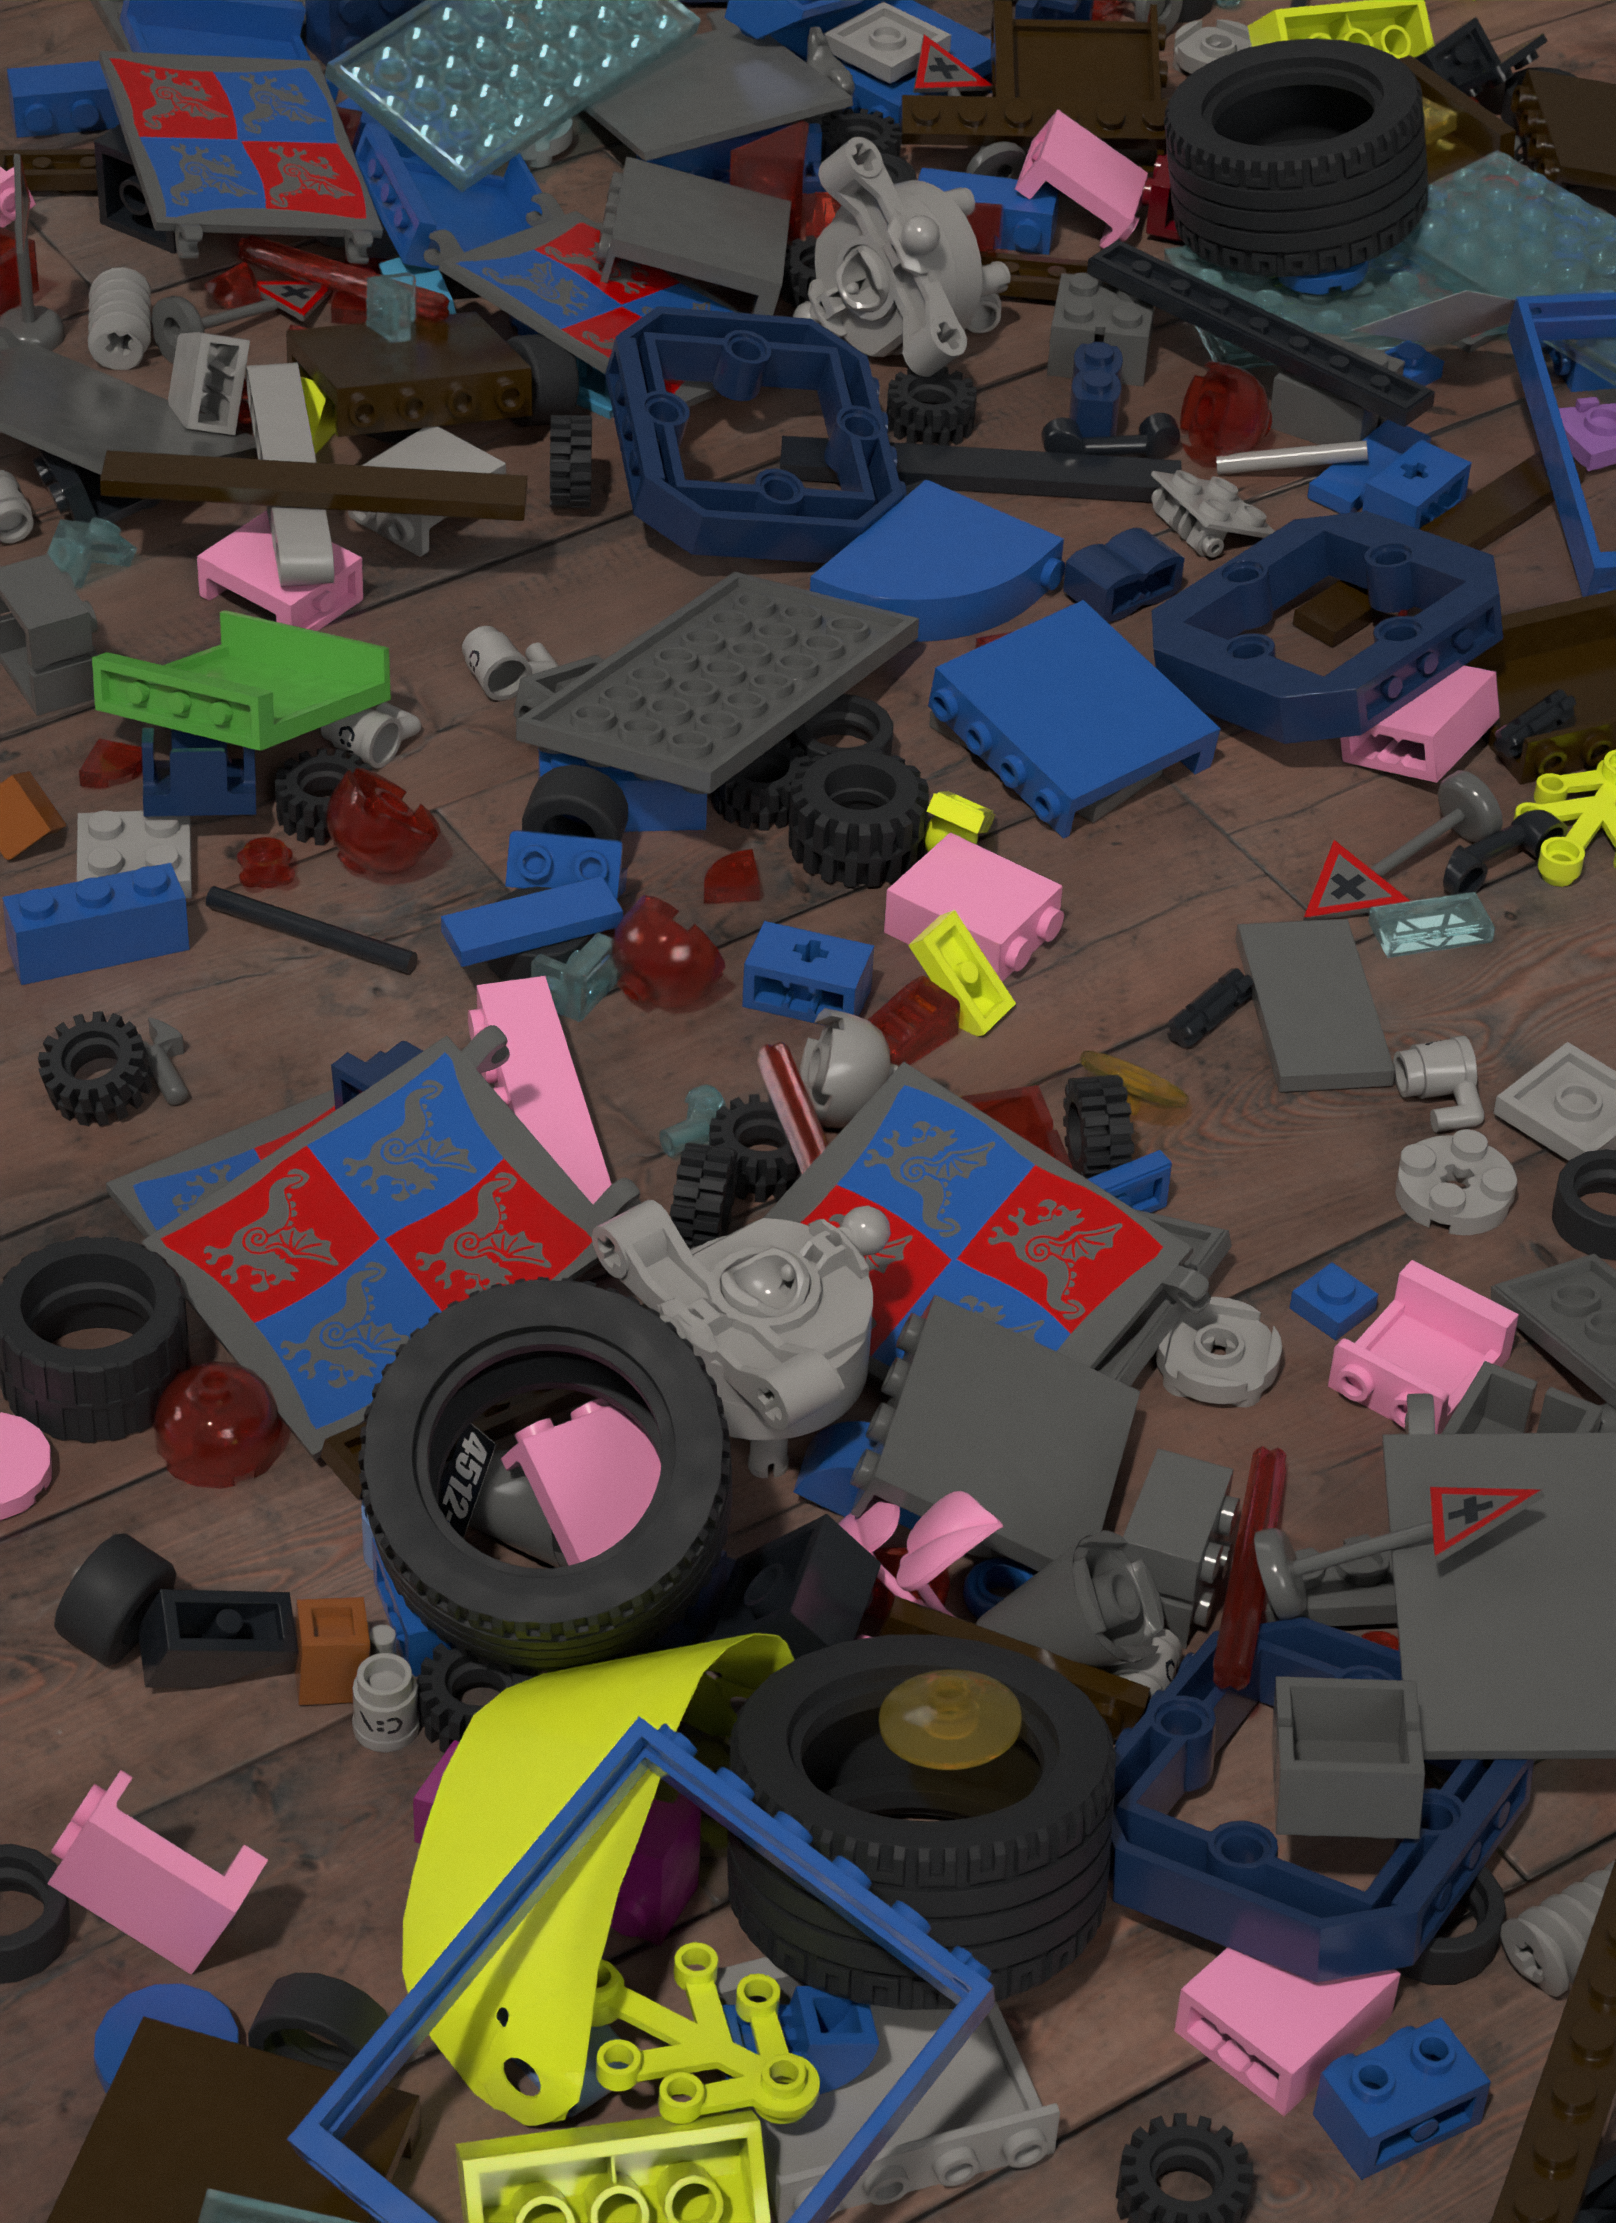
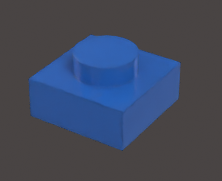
[1385,340,1444,386]
[1289,1262,1378,1341]

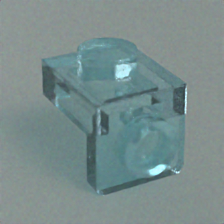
[47,518,137,589]

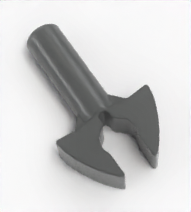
[143,1017,188,1105]

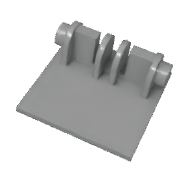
[1151,470,1275,558]

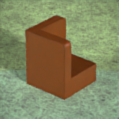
[0,771,66,860]
[293,1597,370,1705]

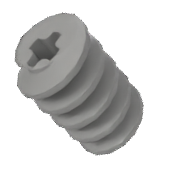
[88,267,151,370]
[1499,1860,1615,1997]

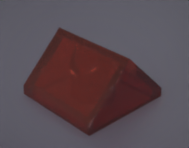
[730,121,809,241]

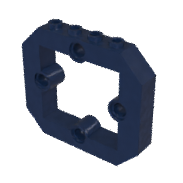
[605,306,906,563]
[1152,511,1503,744]
[1107,1617,1534,1983]

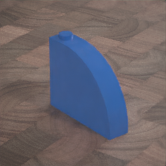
[810,479,1065,642]

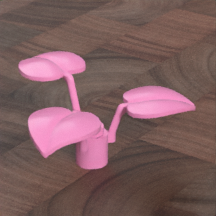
[838,1491,1003,1640]

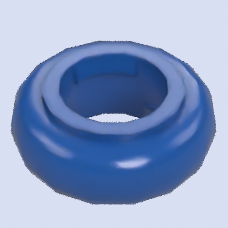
[963,1557,1037,1619]

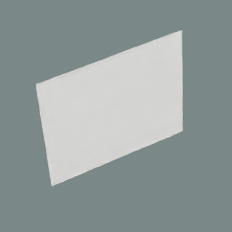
[1352,290,1515,346]

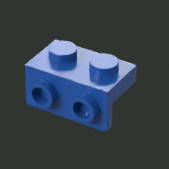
[505,830,628,898]

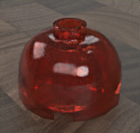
[1180,362,1272,463]
[326,768,441,874]
[611,895,726,1009]
[154,1361,284,1489]

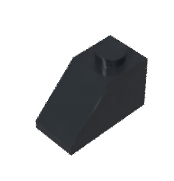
[138,1589,298,1688]

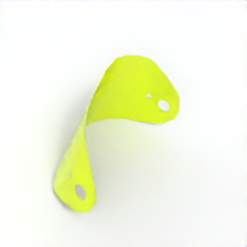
[402,1633,794,2126]

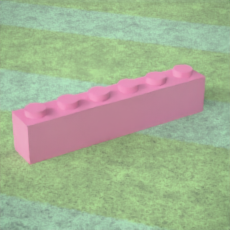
[468,976,612,1204]

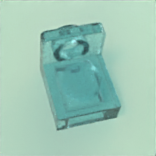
[367,272,416,343]
[531,933,617,1022]

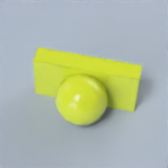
[925,791,995,852]

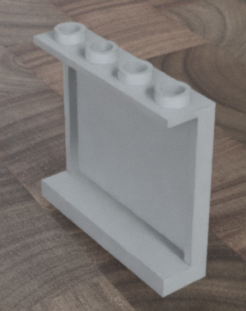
[715,1957,1060,2223]

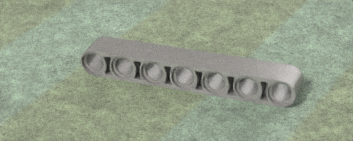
[246,363,334,587]

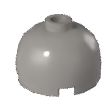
[797,1008,898,1129]

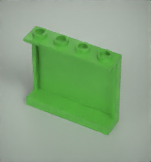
[92,610,391,751]

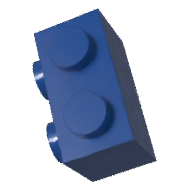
[1313,2017,1491,2180]

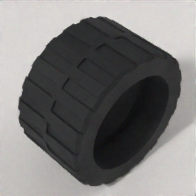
[0,1236,191,1442]

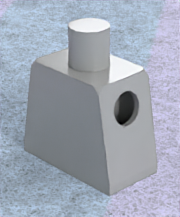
[168,332,250,435]

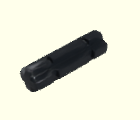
[1493,689,1576,758]
[1167,968,1253,1048]

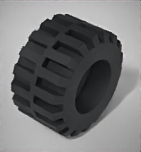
[788,748,930,887]

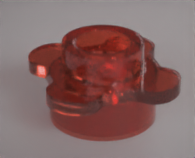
[237,837,295,888]

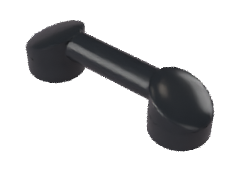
[1041,413,1180,459]
[1443,810,1568,900]

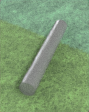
[1216,440,1368,475]

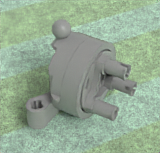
[793,137,1011,377]
[592,1199,891,1478]

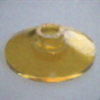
[1079,1051,1190,1115]
[879,1670,1022,1770]

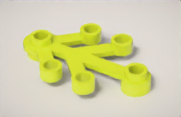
[1513,750,1616,887]
[591,1942,820,2124]

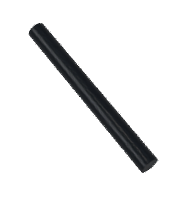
[206,886,418,974]

